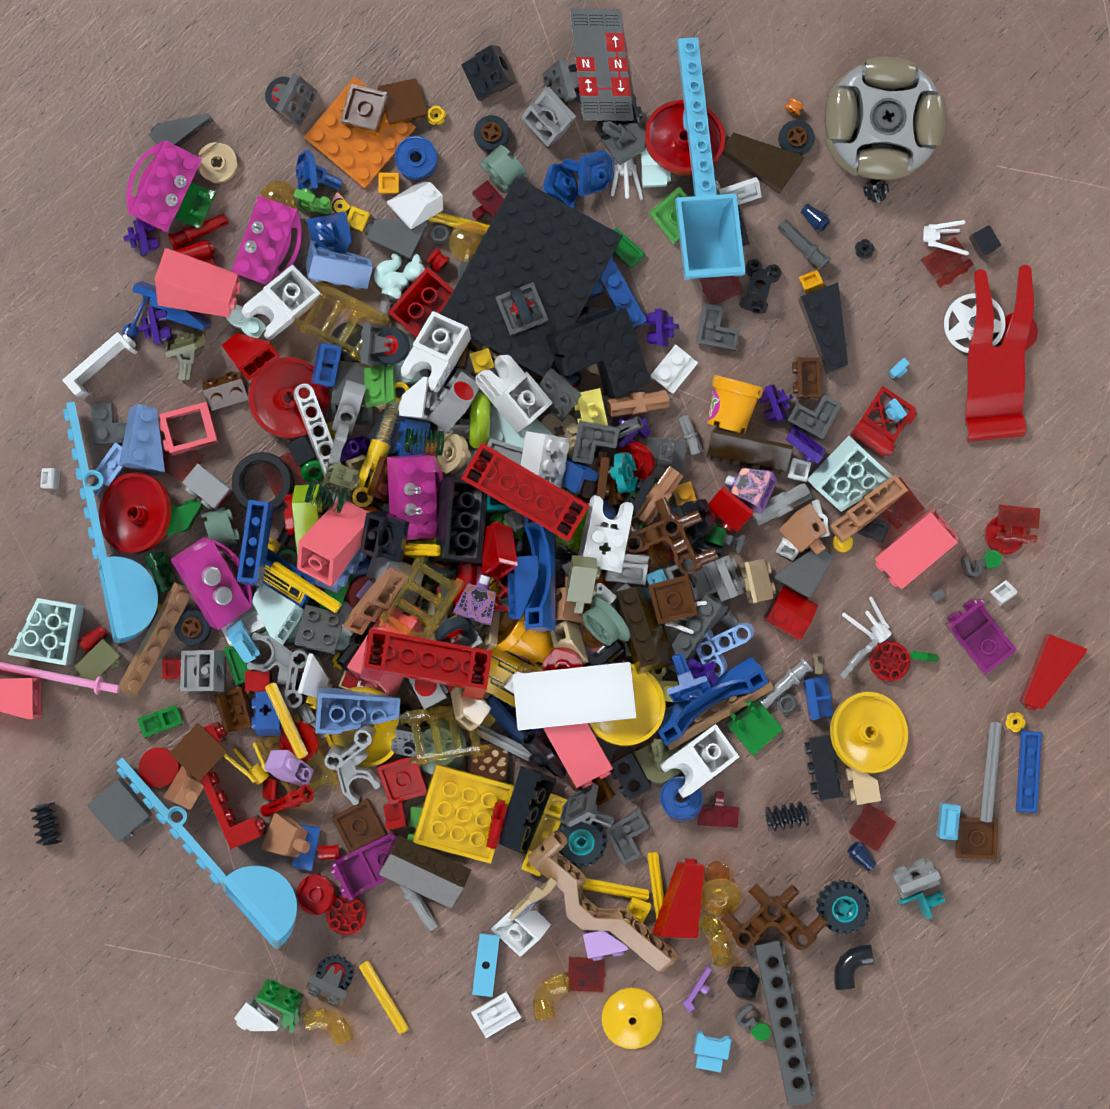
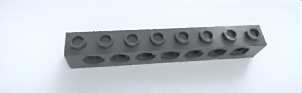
[754,938,815,1107]

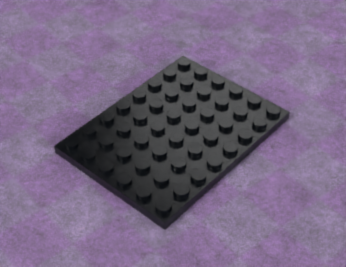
[440,177,623,378]

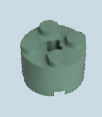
[479,145,527,193]
[201,507,240,548]

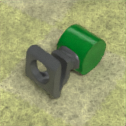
[706,526,747,554]
[961,550,1002,577]
[735,1003,771,1041]

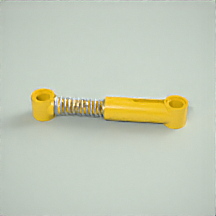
[351,382,409,508]

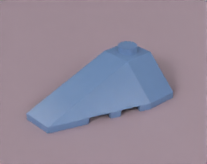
[315,687,401,734]

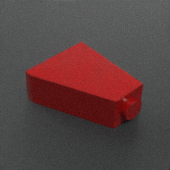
[221,333,280,381]
[481,522,518,579]

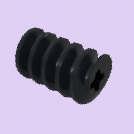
[765,801,809,832]
[30,802,63,846]

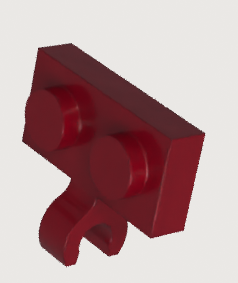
[472,180,504,221]
[697,791,739,828]

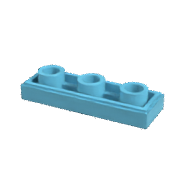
[472,933,500,997]

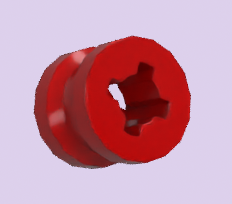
[425,248,450,274]

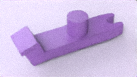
[682,965,712,1013]

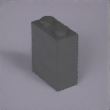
[87,778,153,843]

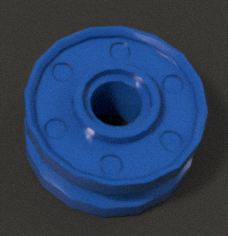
[395,136,438,181]
[660,776,703,821]

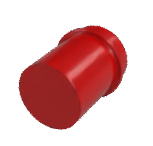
[318,844,340,861]

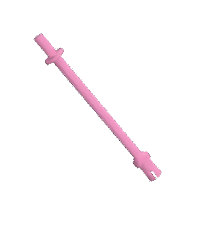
[0,662,120,695]

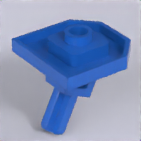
[296,150,342,192]
[562,150,614,196]
[542,164,578,208]
[306,211,353,254]
[667,653,712,702]

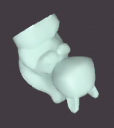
[374,253,425,303]

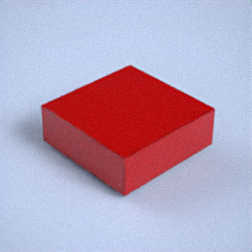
[162,659,181,679]

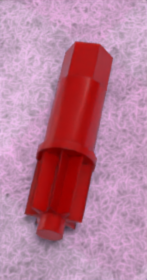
[486,799,508,849]

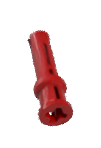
[167,213,229,250]
[260,784,314,817]

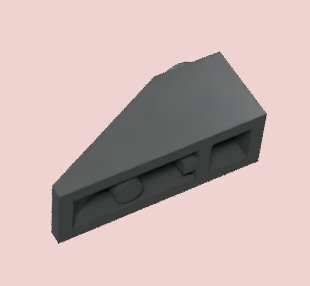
[148,113,214,147]

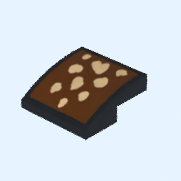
[466,739,511,783]

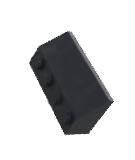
[434,477,487,564]

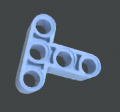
[696,622,755,677]

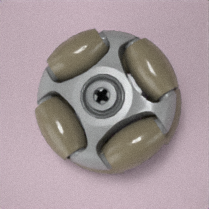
[824,56,947,180]

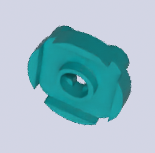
[610,452,637,494]

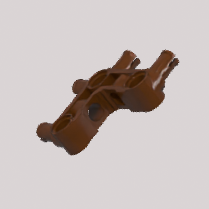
[626,497,719,574]
[720,884,829,950]

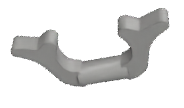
[840,638,878,679]

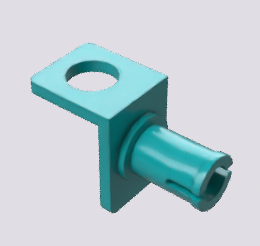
[896,890,945,919]

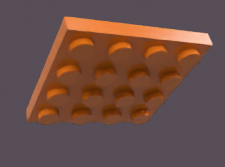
[304,77,417,190]

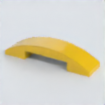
[521,793,567,877]

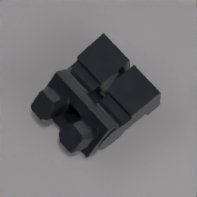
[659,499,716,544]

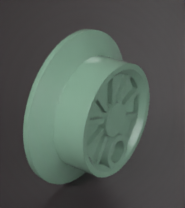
[582,596,630,646]
[416,718,466,774]

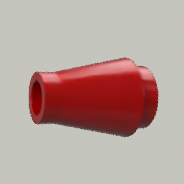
[77,626,108,653]

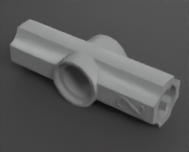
[752,483,812,526]

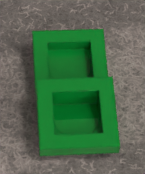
[137,705,183,738]

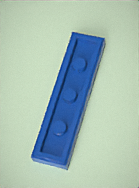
[1016,730,1042,813]

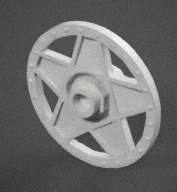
[944,293,1005,353]

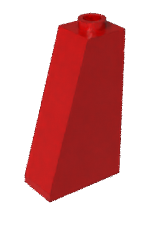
[1020,634,1088,711]
[653,858,705,938]

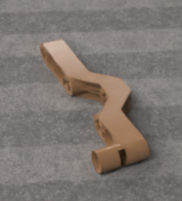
[528,830,678,972]

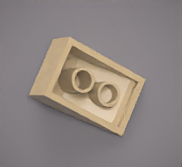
[739,559,776,604]

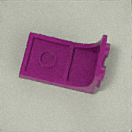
[944,598,1017,675]
[331,831,396,901]

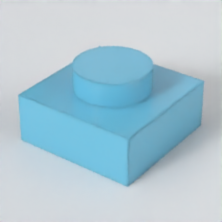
[887,358,910,379]
[885,398,907,423]

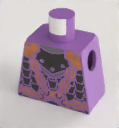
[725,468,777,514]
[453,575,496,625]

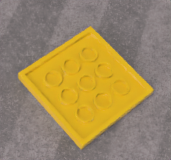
[413,764,514,864]

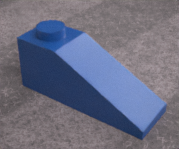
[507,555,540,619]

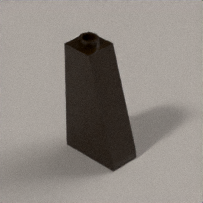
[722,132,804,194]

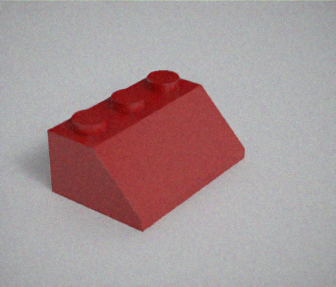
[387,267,454,339]

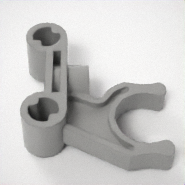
[328,380,366,465]
[247,632,309,708]
[324,724,382,805]

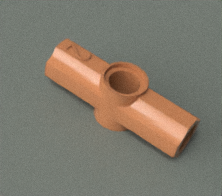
[607,390,669,418]
[635,466,683,526]

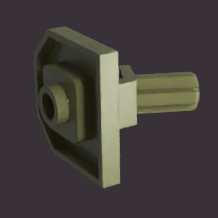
[165,332,206,381]
[633,738,680,784]

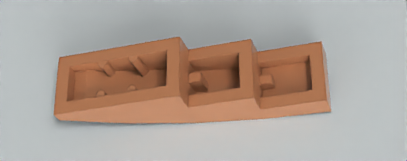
[829,475,908,543]
[343,567,408,635]

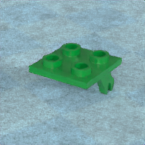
[174,183,216,229]
[726,699,783,756]
[255,978,304,1033]

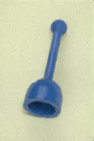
[121,295,151,340]

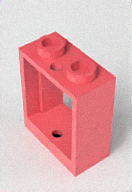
[158,402,219,456]

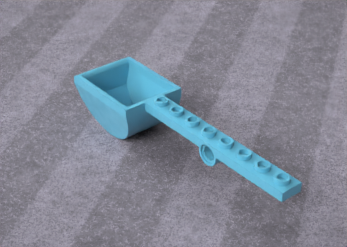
[675,37,745,280]
[63,401,158,644]
[116,758,297,949]

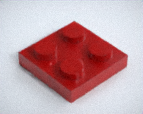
[377,756,428,805]

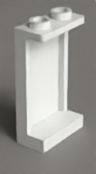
[62,332,138,399]

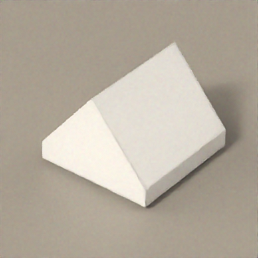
[788,458,811,482]
[40,468,61,490]
[776,536,799,561]
[990,580,1018,606]

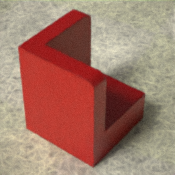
[245,670,272,691]
[383,801,408,830]

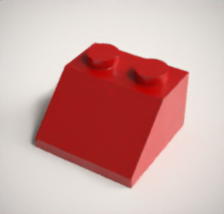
[706,486,754,533]
[764,585,819,640]

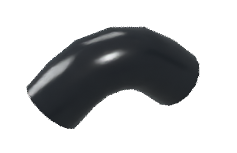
[834,944,874,990]

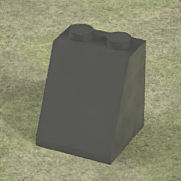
[331,360,377,426]

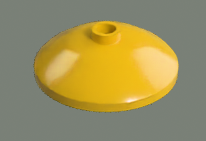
[602,987,662,1049]

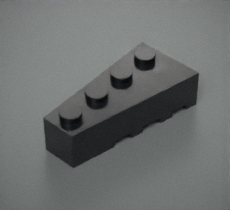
[798,283,848,374]
[498,766,557,854]

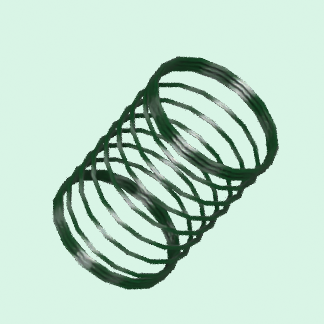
[404,428,444,456]
[305,478,347,513]

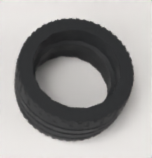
[232,452,294,512]

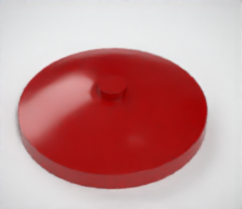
[644,100,725,175]
[248,357,329,438]
[99,473,171,554]

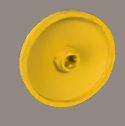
[588,664,665,746]
[326,687,401,767]
[830,692,908,774]

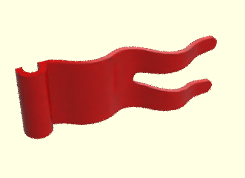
[965,265,1034,442]

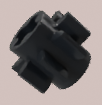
[863,179,890,203]

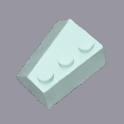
[490,405,555,448]
[807,436,893,512]
[8,598,84,665]

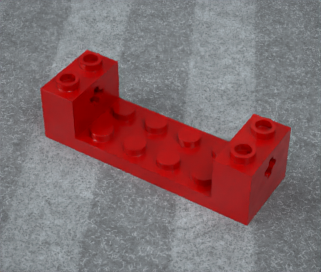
[461,442,590,542]
[360,628,492,700]
[182,722,267,850]

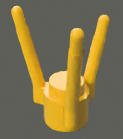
[224,742,269,785]

